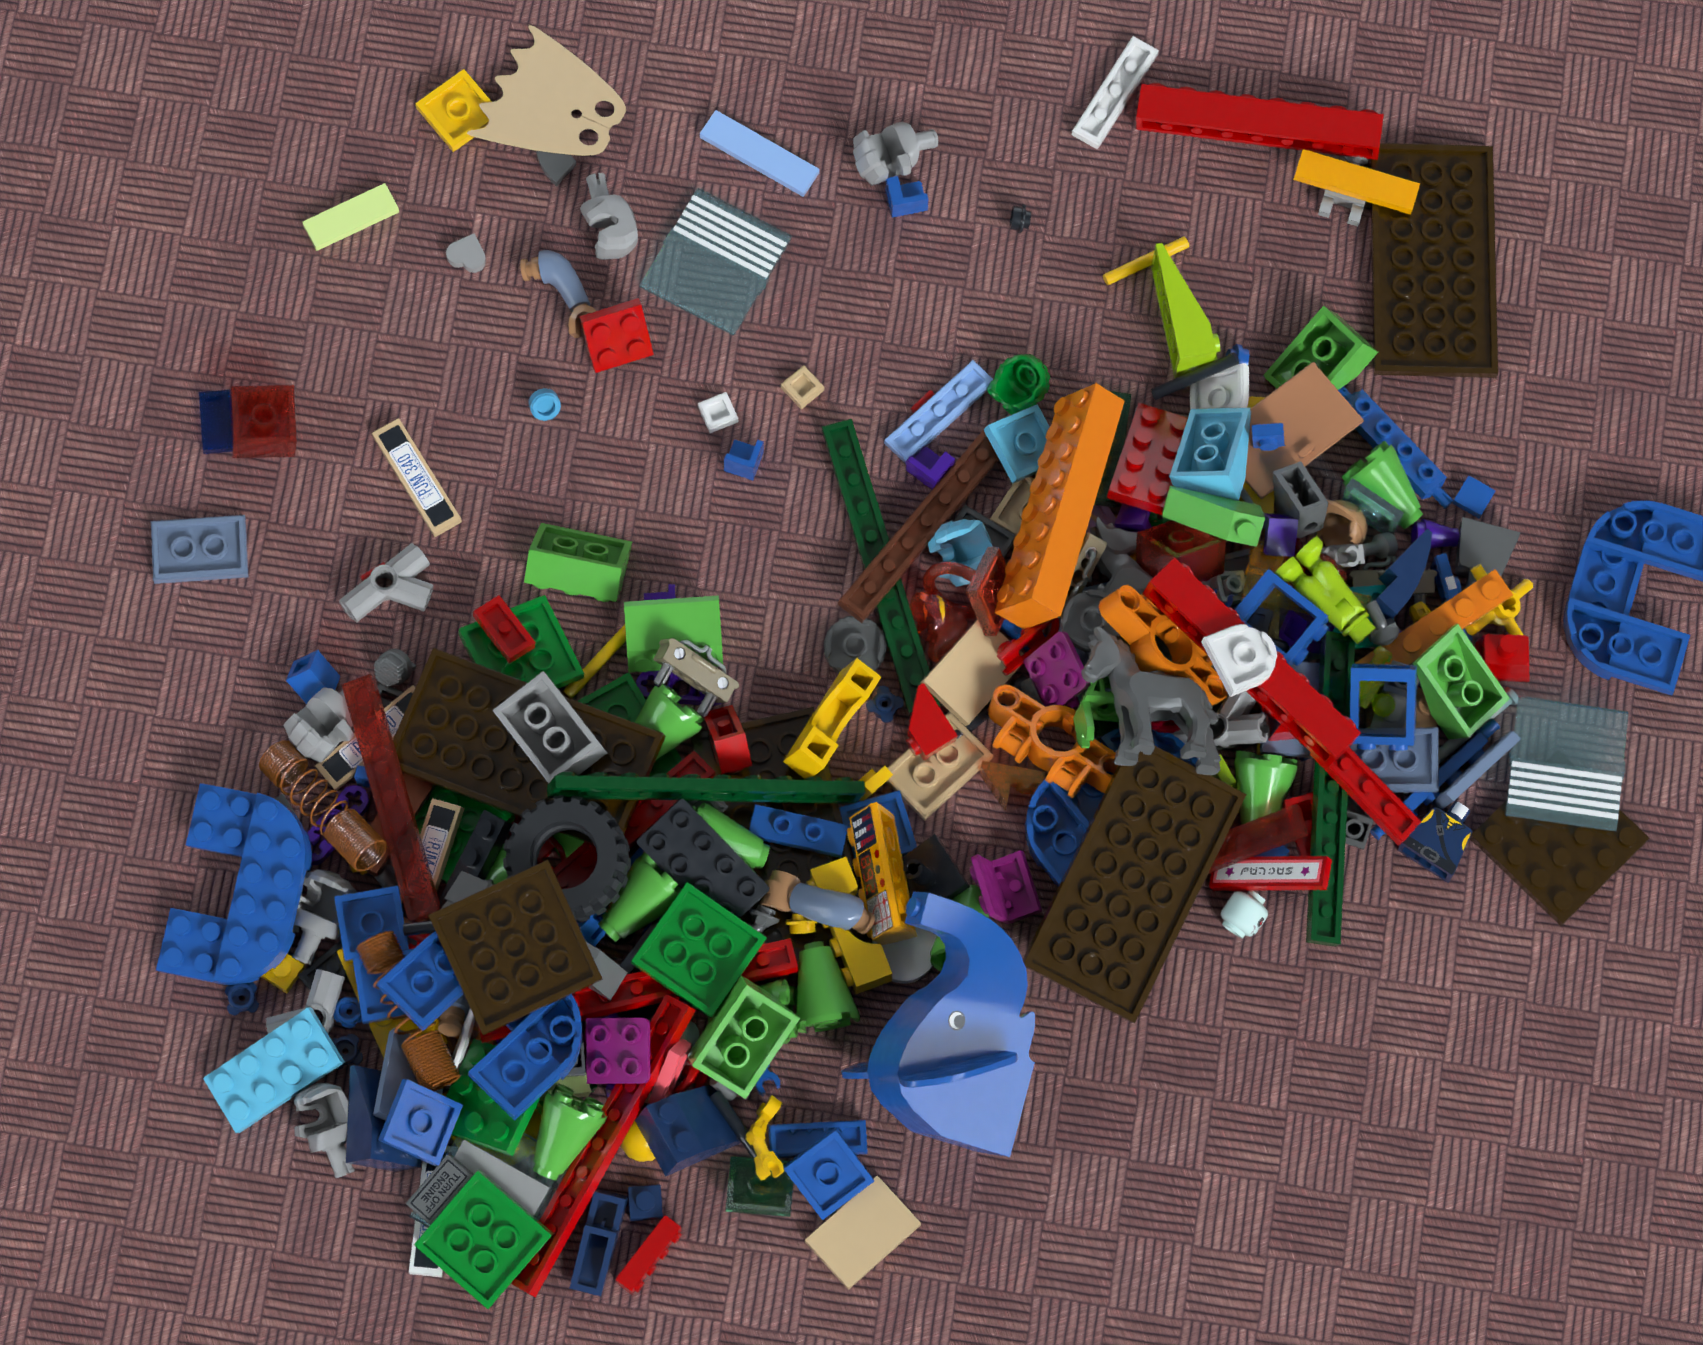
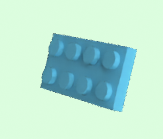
[203,1007,345,1133]

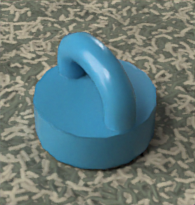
[529,388,561,421]

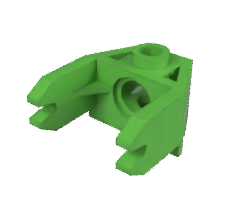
[1073,676,1119,749]

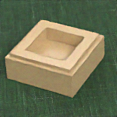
[781,365,824,409]

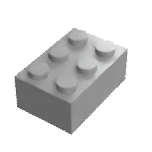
[493,671,607,783]

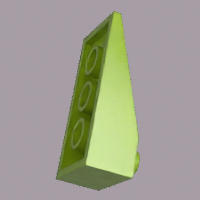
[1151,243,1220,379]

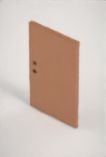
[1245,362,1364,499]

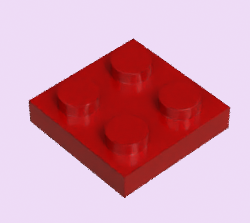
[579,298,654,373]

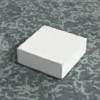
[698,392,738,433]

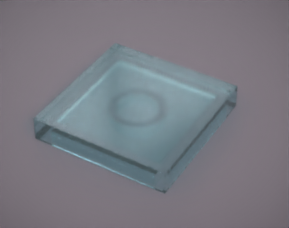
[1342,478,1404,536]

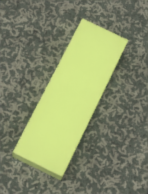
[302,183,399,251]

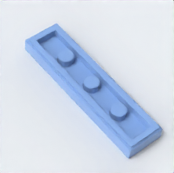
[700,110,819,197]
[884,360,993,464]

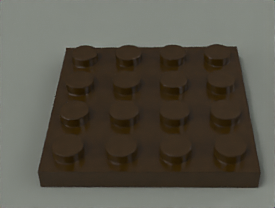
[1470,751,1650,927]
[428,860,603,1035]

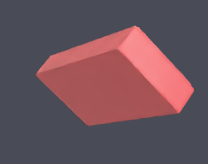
[648,1038,692,1104]

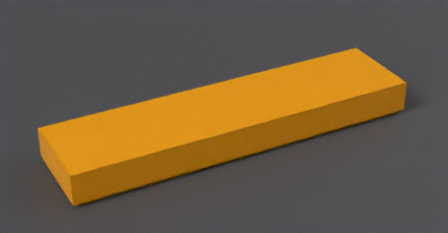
[1293,149,1420,215]

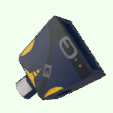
[1397,801,1472,883]

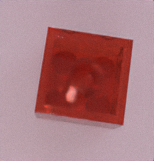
[230,385,297,458]
[1136,520,1226,582]

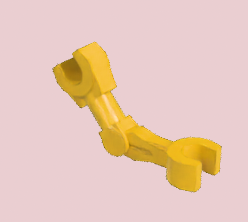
[746,1095,784,1180]

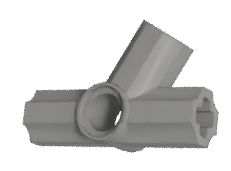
[339,543,434,623]
[1174,691,1271,749]
[266,969,345,1034]

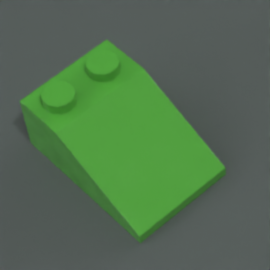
[1263,306,1378,390]
[1413,624,1510,740]

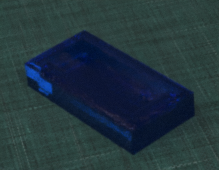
[199,389,235,454]

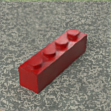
[615,1215,682,1295]

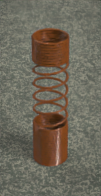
[259,740,387,871]
[356,931,460,1092]

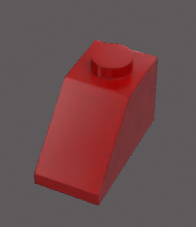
[906,683,958,761]
[703,705,752,774]

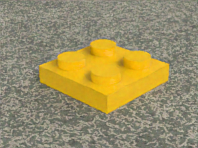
[415,69,492,152]

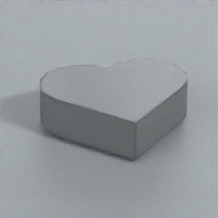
[446,233,486,273]

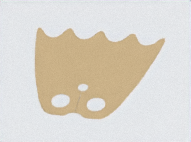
[467,25,626,156]

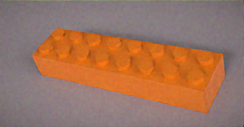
[994,383,1125,630]

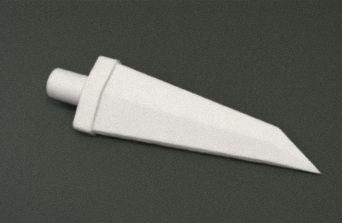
[445,1008,475,1089]

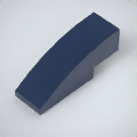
[1374,528,1432,619]
[569,1188,629,1296]

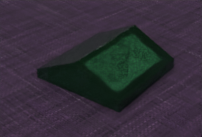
[725,1156,794,1217]

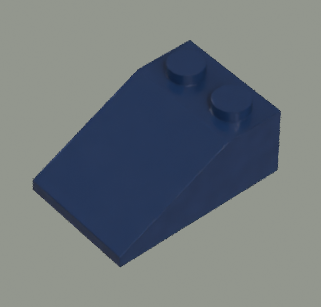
[346,1065,422,1172]
[635,1085,741,1177]

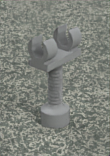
[1318,156,1369,227]
[1321,532,1398,567]

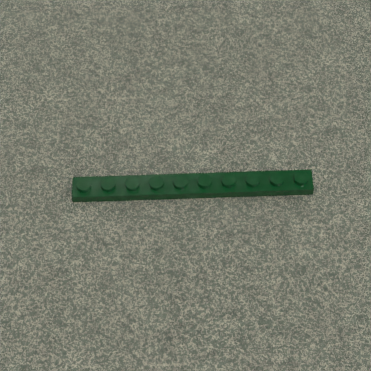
[822,419,940,716]
[1306,631,1355,947]
[547,771,865,804]

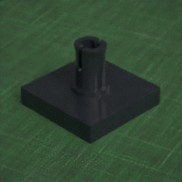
[902,834,970,900]

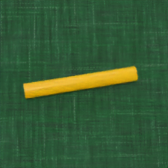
[1103,236,1189,285]
[562,624,626,699]

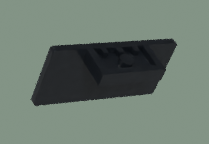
[636,798,770,918]

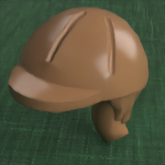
[1315,500,1368,577]

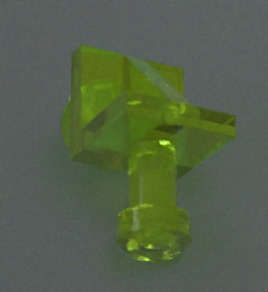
[1360,646,1396,717]

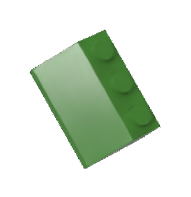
[524,523,632,602]
[624,596,723,673]
[688,975,800,1099]

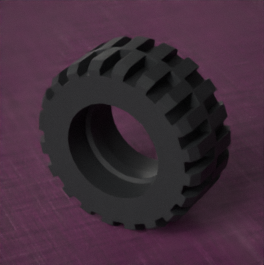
[503,795,631,922]

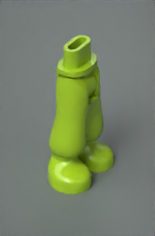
[1275,536,1376,644]

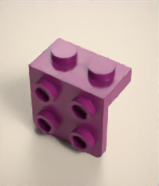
[1024,631,1090,710]
[970,850,1043,924]
[585,1018,650,1084]

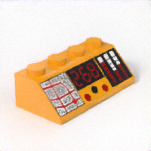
[847,802,917,946]

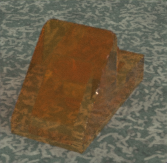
[980,761,1045,810]

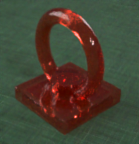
[923,547,1006,637]

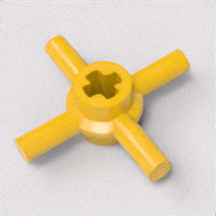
[1466,564,1533,636]

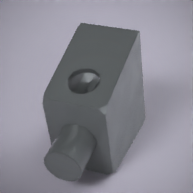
[1273,461,1328,539]
[1455,517,1521,589]

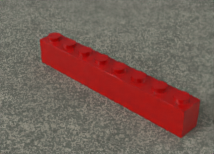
[1136,83,1384,160]
[1142,558,1361,768]

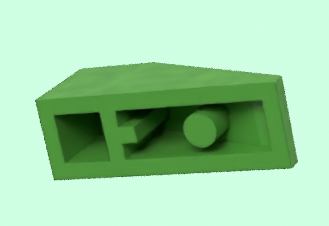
[1162,486,1265,547]

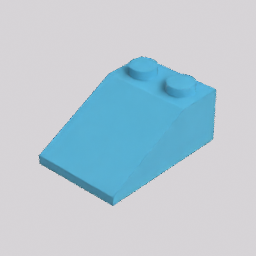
[1169,408,1251,501]

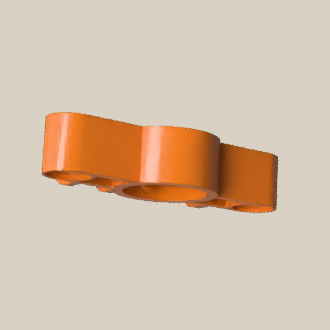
[1099,585,1228,706]
[988,684,1118,798]

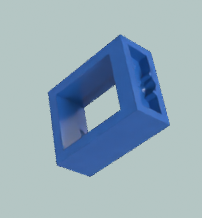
[1235,569,1329,666]
[1350,663,1417,751]

